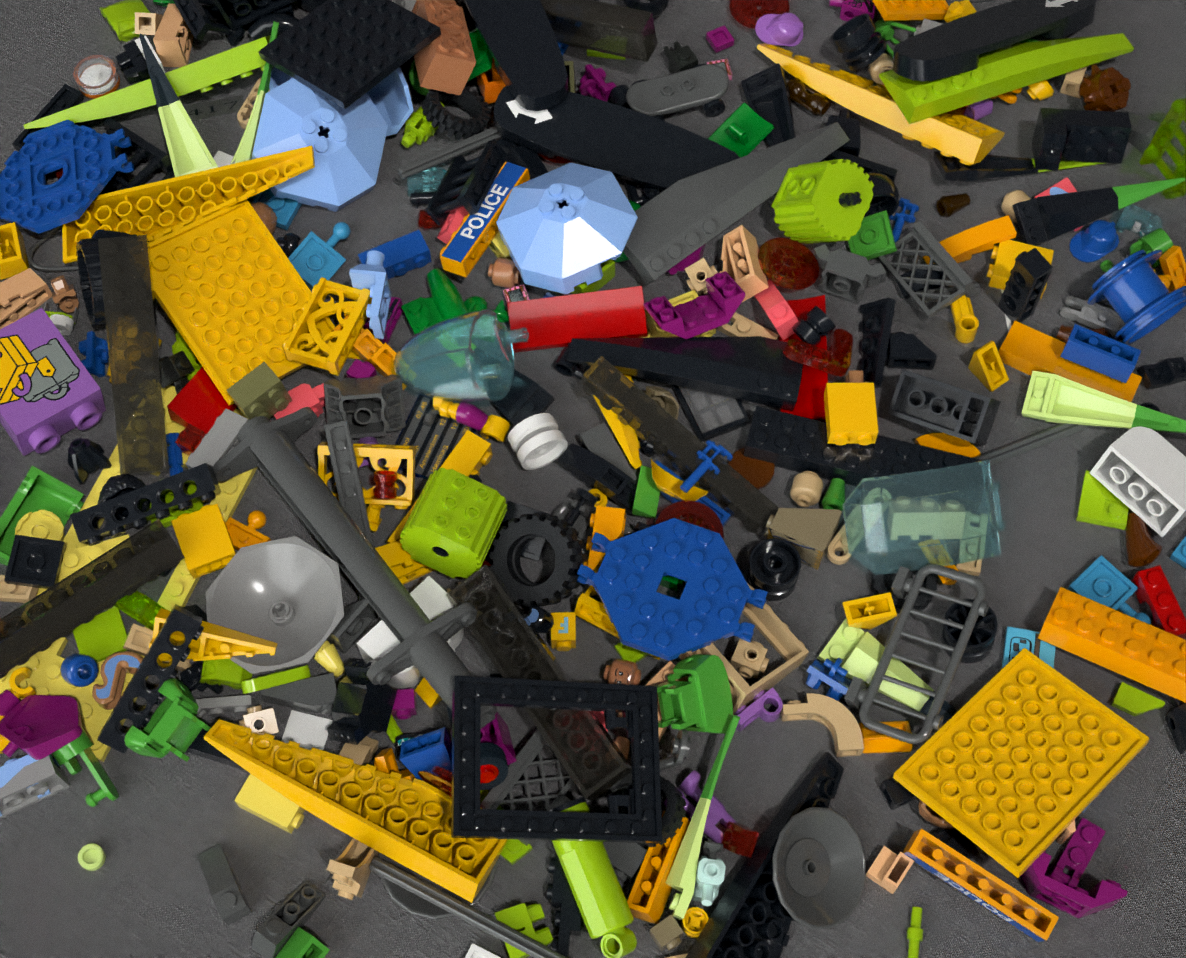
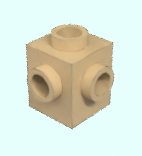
[685,258,718,296]
[730,639,770,679]
[239,705,279,735]

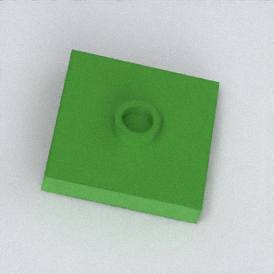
[848,210,897,260]

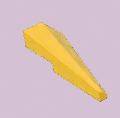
[582,368,642,469]
[149,608,278,662]

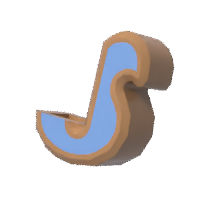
[92,651,151,710]

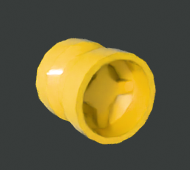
[682,907,709,938]

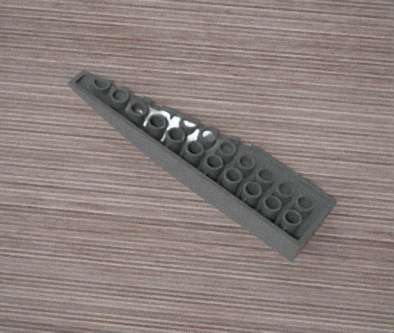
[623,122,850,285]

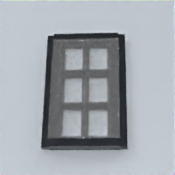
[671,384,750,442]

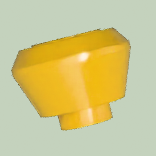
[1026,80,1054,101]

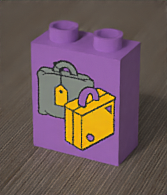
[0,308,106,456]

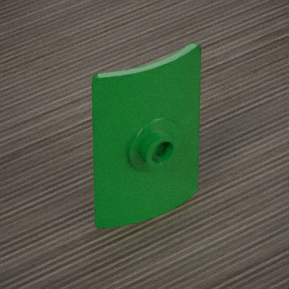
[707,103,774,158]

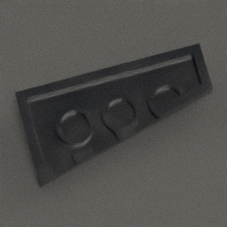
[859,298,896,388]

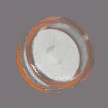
[73,55,120,99]

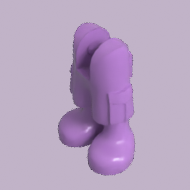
[663,770,739,844]

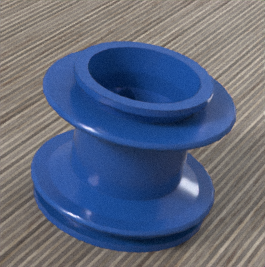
[1087,250,1186,345]

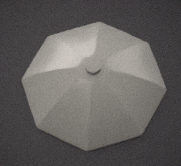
[205,536,344,674]

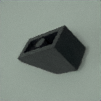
[887,332,937,370]

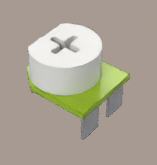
[44,302,78,335]

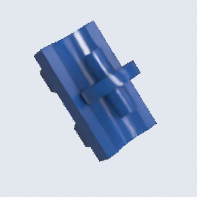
[79,331,113,378]
[806,657,851,701]

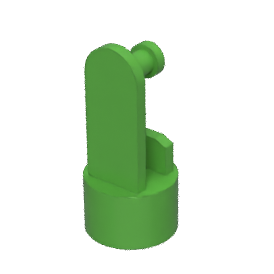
[1100,228,1174,272]
[52,727,119,807]

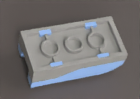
[0,754,70,819]

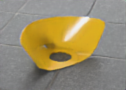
[651,459,708,502]

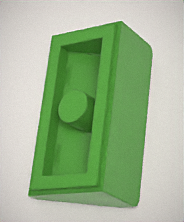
[632,465,660,518]

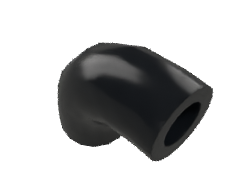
[248,13,299,40]

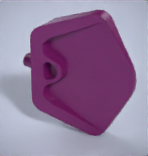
[0,695,83,760]

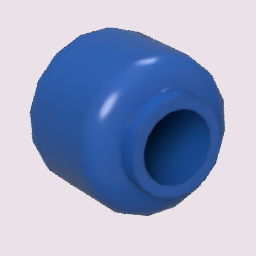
[60,653,98,687]

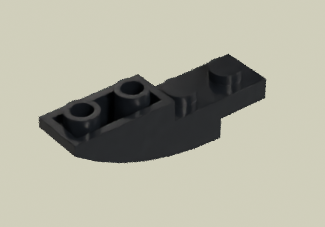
[557,443,637,516]
[547,853,581,958]

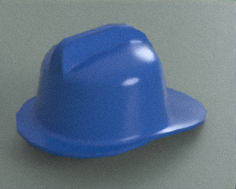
[1069,220,1119,262]

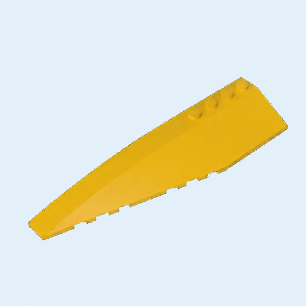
[757,43,1005,166]
[62,146,315,263]
[204,719,508,903]

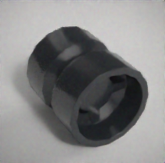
[792,306,836,349]

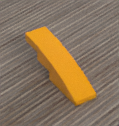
[923,215,1017,265]
[331,314,418,390]

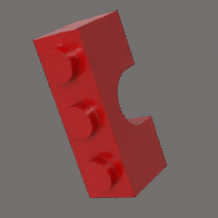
[1131,565,1186,639]

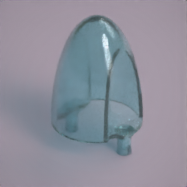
[393,309,529,402]

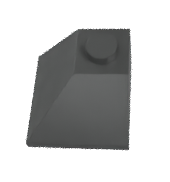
[327,599,376,654]

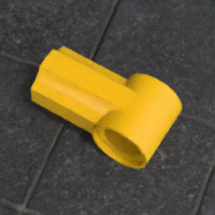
[950,295,979,343]

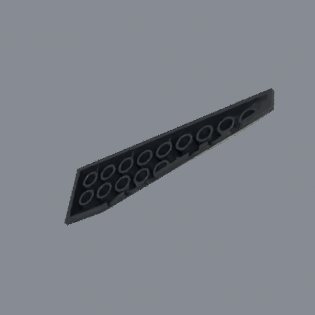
[686,752,844,958]

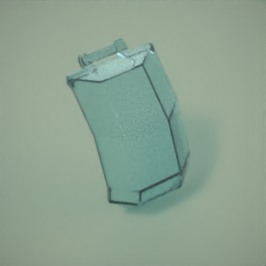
[843,459,1006,575]

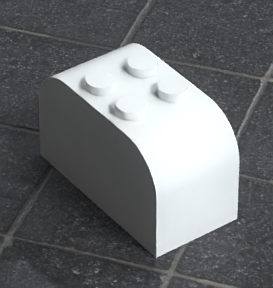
[1090,426,1186,538]
[357,576,464,689]

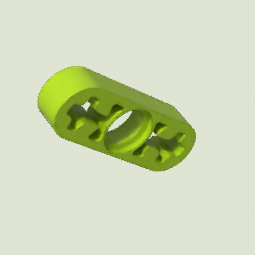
[241,664,311,694]

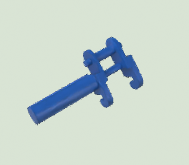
[889,198,919,242]
[680,440,733,493]

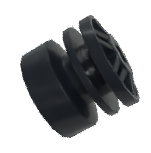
[831,14,887,71]

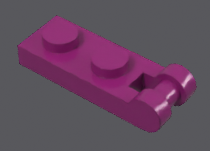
[1050,818,1106,888]

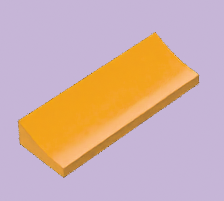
[998,321,1142,402]

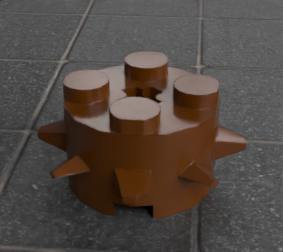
[1079,64,1131,112]

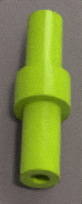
[907,907,923,958]

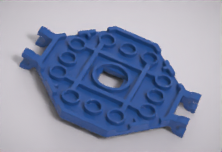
[0,120,134,234]
[577,518,768,661]

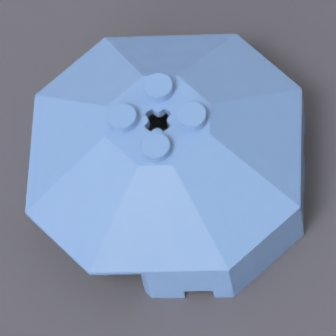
[251,78,388,212]
[496,163,638,294]

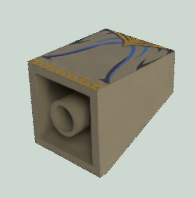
[764,508,842,570]

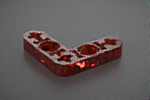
[783,329,853,377]

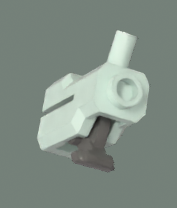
[692,841,726,906]

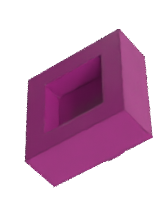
[706,25,734,53]

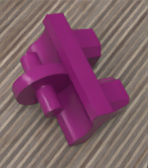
[579,64,616,102]

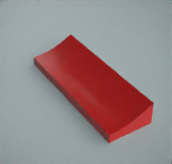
[507,286,648,353]
[778,295,828,422]
[167,367,237,437]

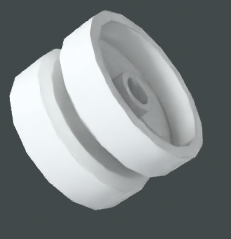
[507,413,568,470]

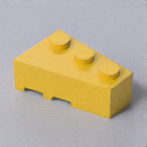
[375,540,434,585]

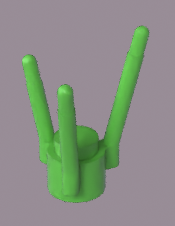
[875,19,916,58]

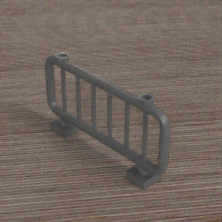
[844,564,989,744]

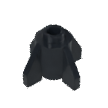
[68,438,112,483]

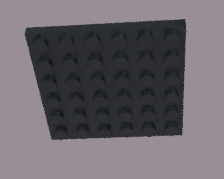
[258,0,441,109]

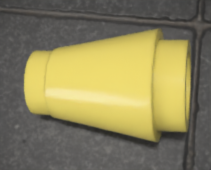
[314,640,345,678]

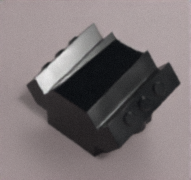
[327,658,398,745]

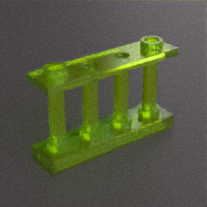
[1139,98,1186,199]

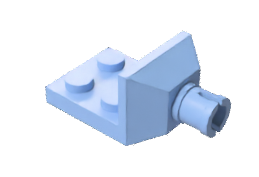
[349,250,392,339]

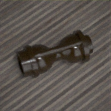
[787,78,831,116]

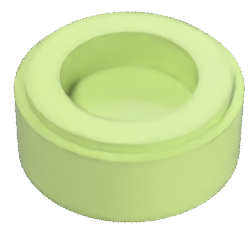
[78,843,106,871]

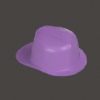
[755,13,803,47]

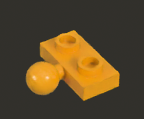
[1158,245,1186,292]
[226,510,271,550]

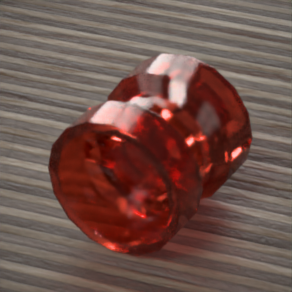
[373,470,397,499]

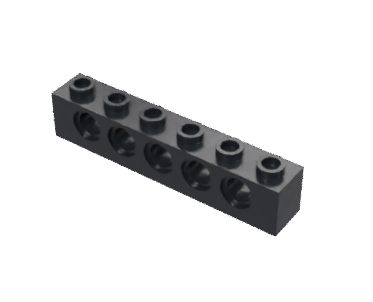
[70,463,221,546]
[97,604,204,754]

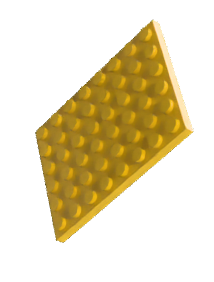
[128,199,337,406]
[893,648,1150,878]

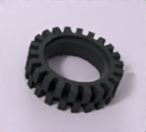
[422,85,491,140]

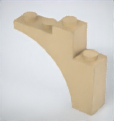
[326,838,379,900]

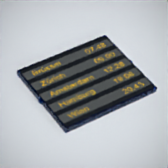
[386,394,477,480]

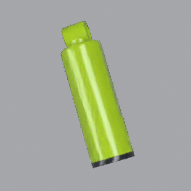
[549,797,637,958]

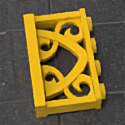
[283,277,372,376]
[317,442,416,509]

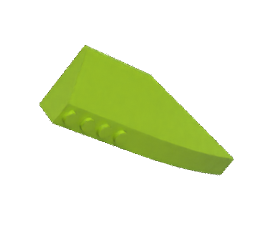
[879,33,1134,124]
[23,35,273,129]

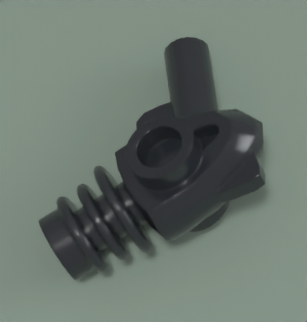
[175,661,224,695]

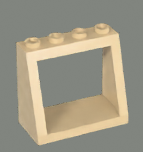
[679,583,809,715]

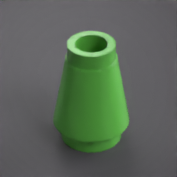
[822,478,846,511]

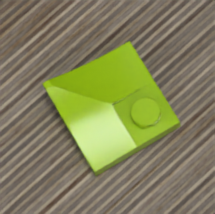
[1076,470,1129,530]

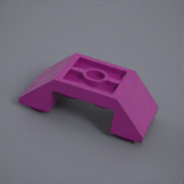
[643,271,745,339]
[1021,850,1128,919]

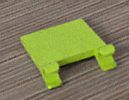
[66,592,128,663]

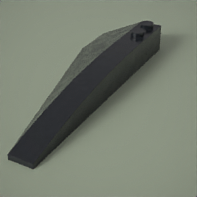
[567,336,806,411]

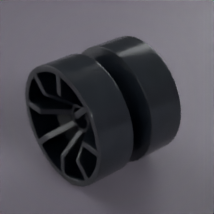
[747,538,801,601]
[941,599,998,663]

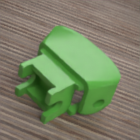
[656,654,733,734]
[124,678,211,762]

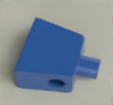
[400,727,452,788]

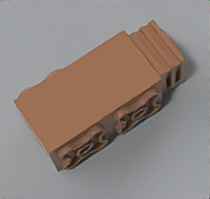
[411,0,476,95]

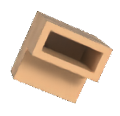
[866,846,914,894]

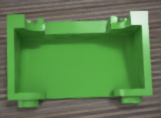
[0,465,84,566]

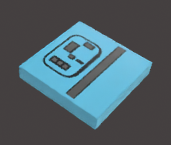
[1001,626,1056,670]

